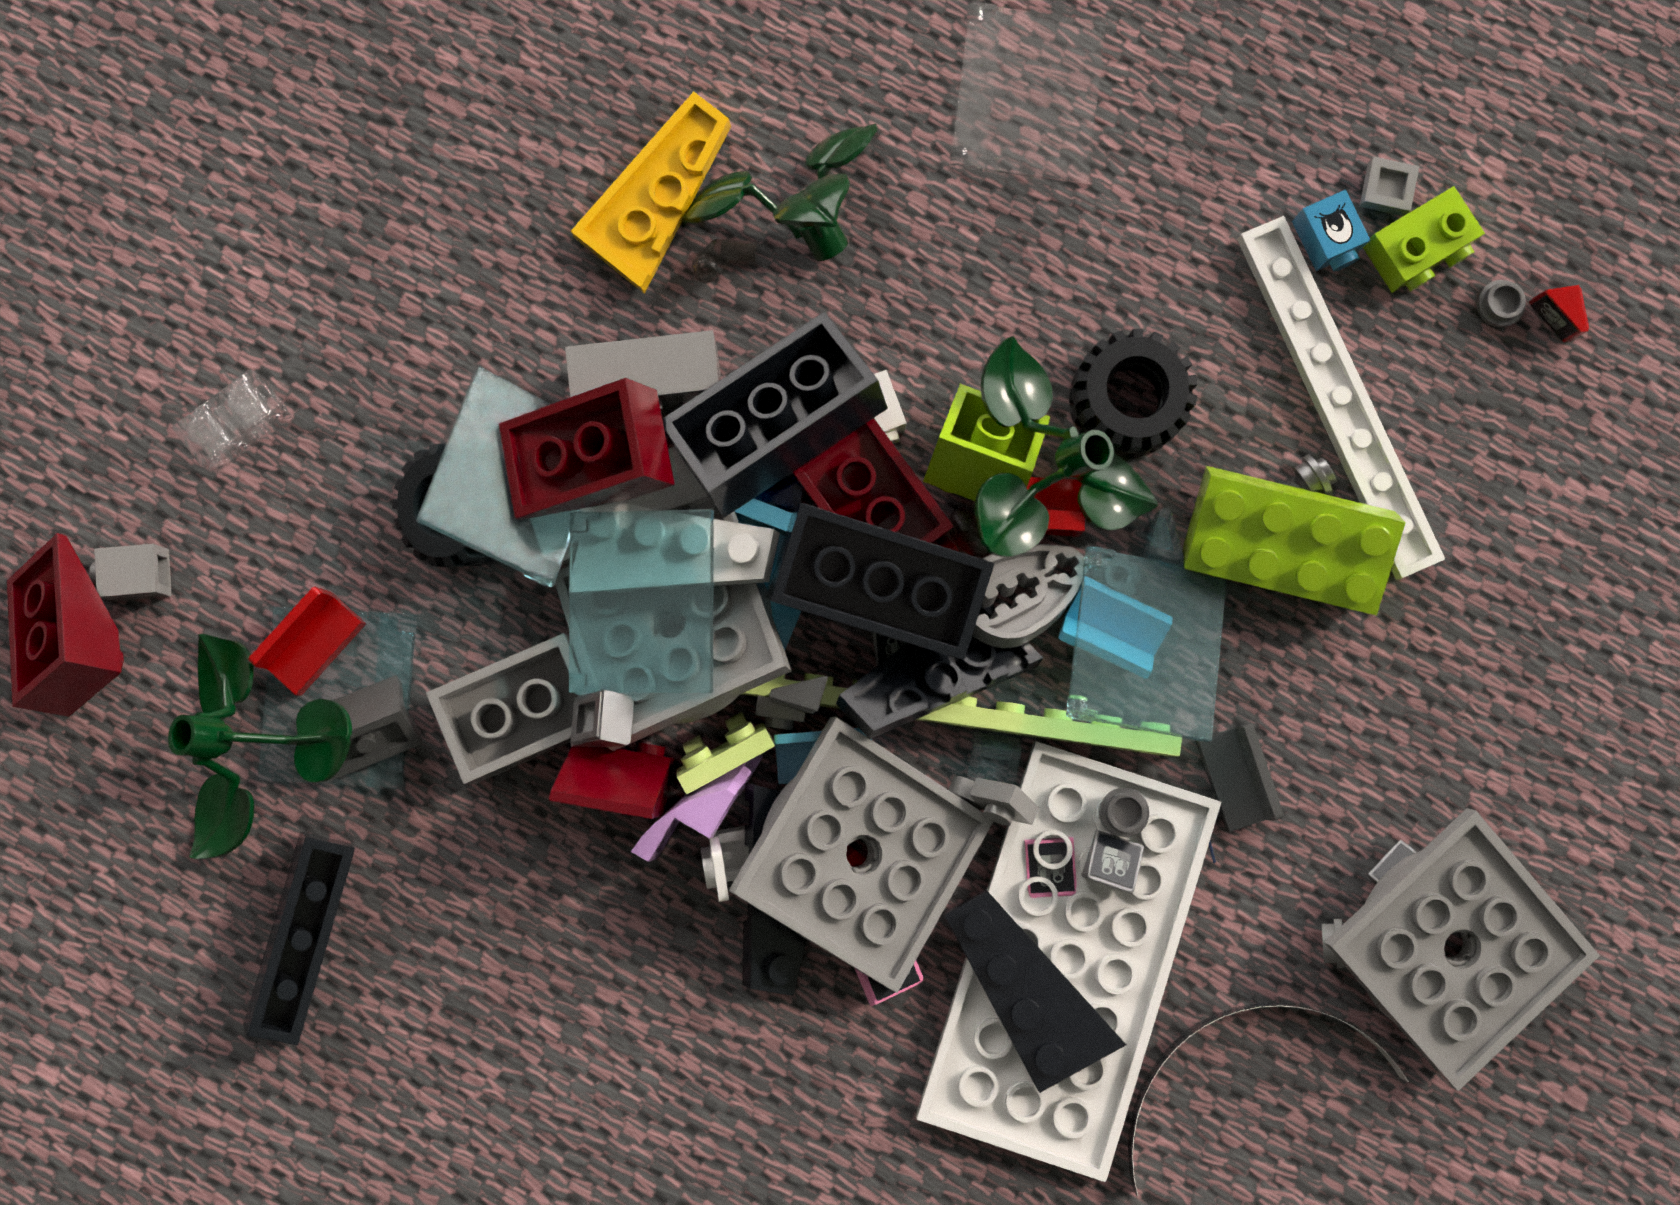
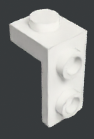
[700,826,749,902]

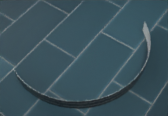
[1128,1002,1409,1197]

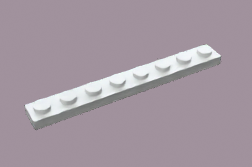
[1237,216,1445,580]

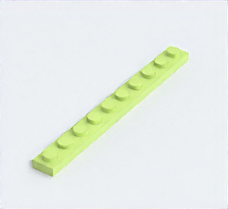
[741,673,1182,757]

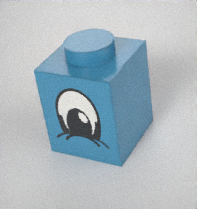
[1292,190,1370,272]

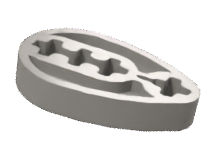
[972,544,1087,648]

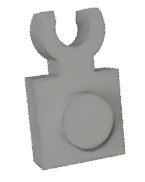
[948,776,1039,826]

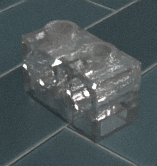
[172,369,295,474]

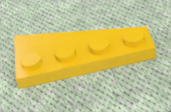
[571,91,731,294]

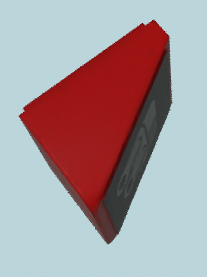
[1529,285,1589,342]

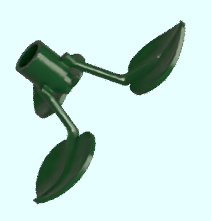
[681,124,878,261]
[975,336,1158,557]
[168,634,352,859]

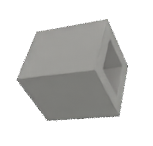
[90,544,172,602]

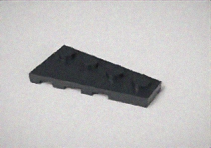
[836,605,1043,739]
[742,783,807,996]
[943,890,1127,1093]

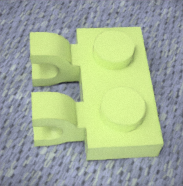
[677,712,775,795]

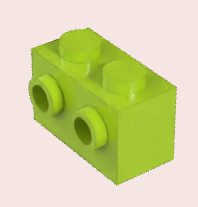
[1363,186,1485,293]

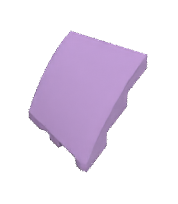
[631,755,763,862]

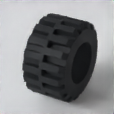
[1069,329,1198,458]
[392,444,527,567]

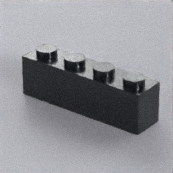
[243,831,355,1045]

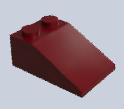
[499,378,675,520]
[792,418,954,544]
[7,533,124,717]
[549,742,675,819]

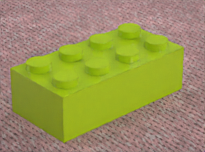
[1182,466,1406,616]

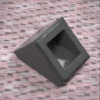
[769,676,828,715]

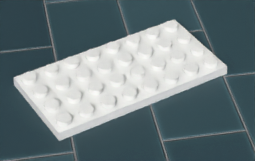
[916,741,1221,1182]

